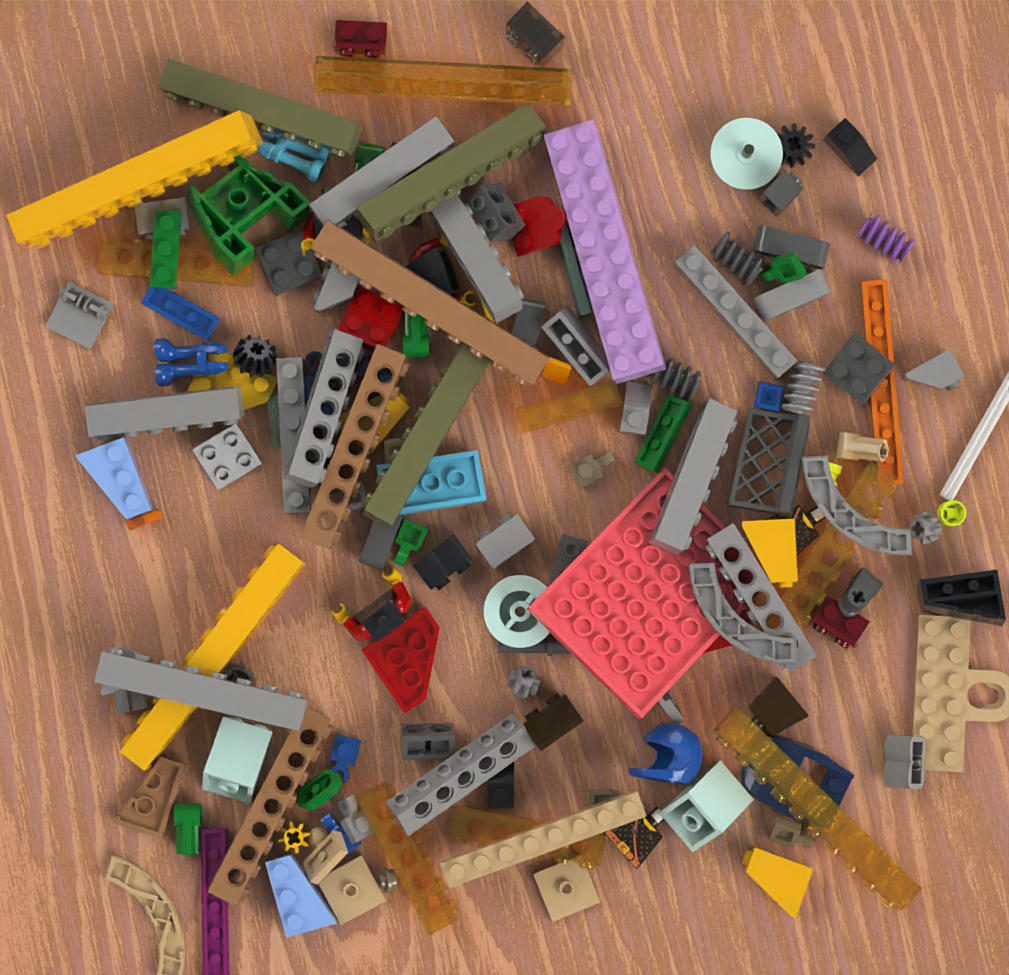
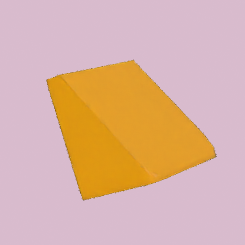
[542,357,572,385]

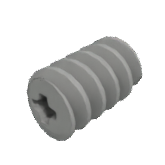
[781,361,826,415]

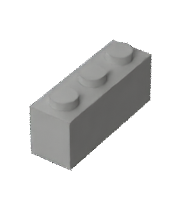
[541,306,610,387]

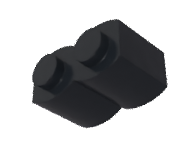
[412,534,472,591]

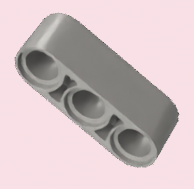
[753,269,831,322]

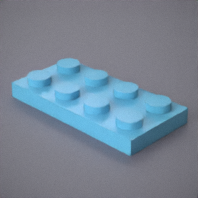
[375,450,486,515]

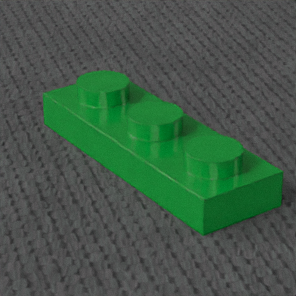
[149,210,182,289]
[634,394,692,474]

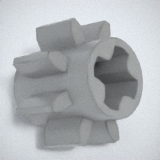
[909,511,942,544]
[507,666,541,698]

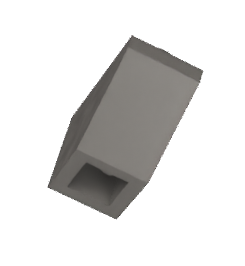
[312,262,360,313]

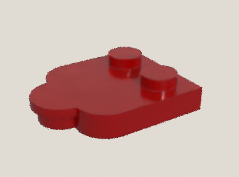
[512,196,567,257]

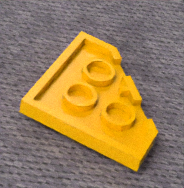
[187,353,278,410]

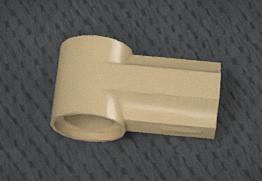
[836,432,889,462]

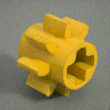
[278,821,310,853]

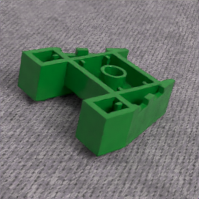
[187,156,311,276]

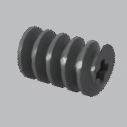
[711,231,766,287]
[644,353,701,403]

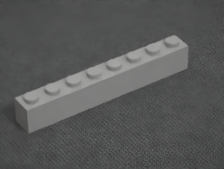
[94,647,308,731]

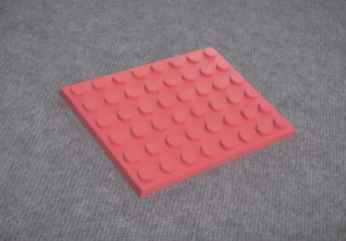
[527,468,770,720]

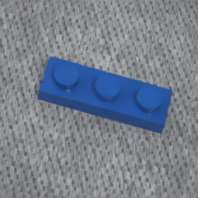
[141,287,221,342]

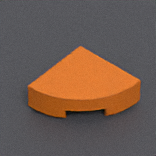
[126,509,164,531]

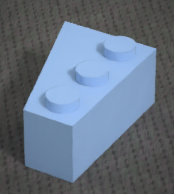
[75,437,154,520]
[265,853,338,938]

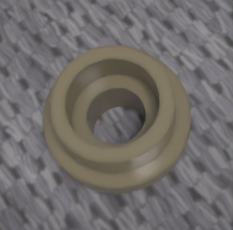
[377,867,397,893]

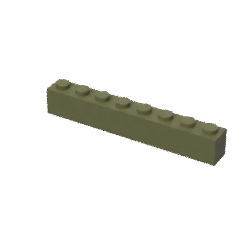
[158,59,363,158]
[357,103,546,242]
[362,342,491,530]

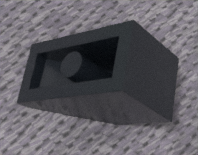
[823,118,877,177]

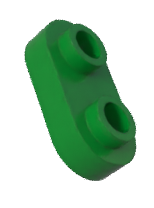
[296,769,342,811]

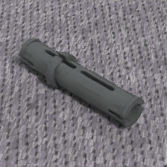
[498,636,571,656]

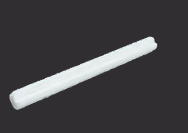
[940,372,1009,501]

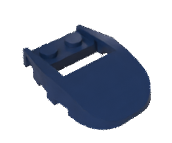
[741,735,855,829]

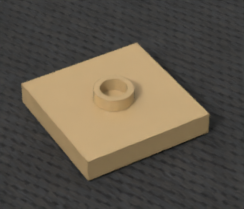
[533,854,600,922]
[318,855,387,925]

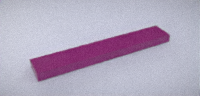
[200,827,230,975]

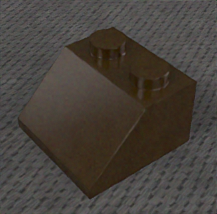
[523,693,584,751]

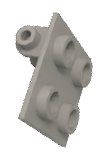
[45,281,114,350]
[192,424,262,490]

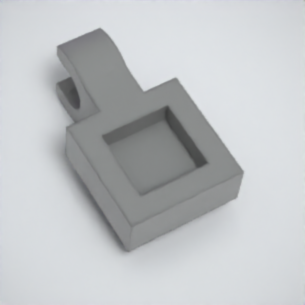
[337,794,376,844]

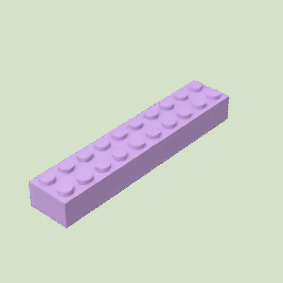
[544,120,666,384]

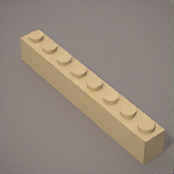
[440,790,646,888]

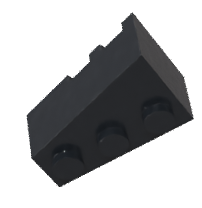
[917,569,1006,626]

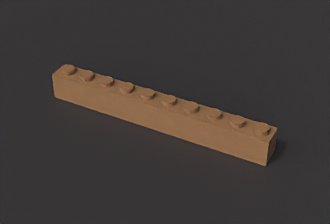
[311,219,549,385]

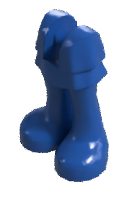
[154,338,228,387]

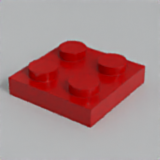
[337,286,404,351]

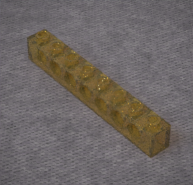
[760,461,898,638]

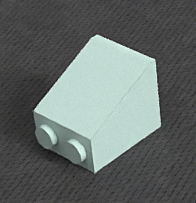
[202,716,272,805]
[659,760,754,852]

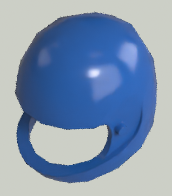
[628,722,703,785]

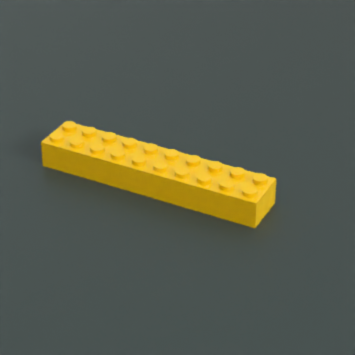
[6,110,263,249]
[120,543,307,771]

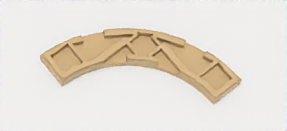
[104,854,186,975]

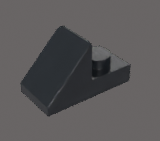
[488,762,514,808]

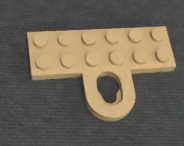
[912,615,1009,772]

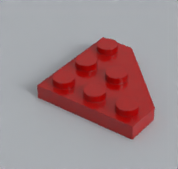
[362,606,440,714]

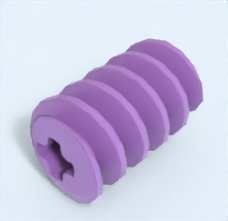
[856,214,915,264]

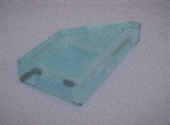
[268,396,281,448]

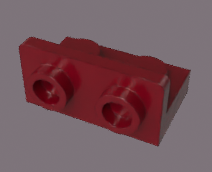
[333,20,387,58]
[809,594,870,649]

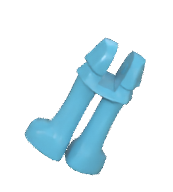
[257,130,331,184]

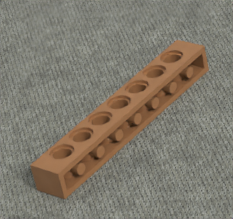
[300,344,410,549]
[207,707,333,906]

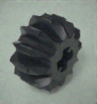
[776,123,815,168]
[233,335,277,379]

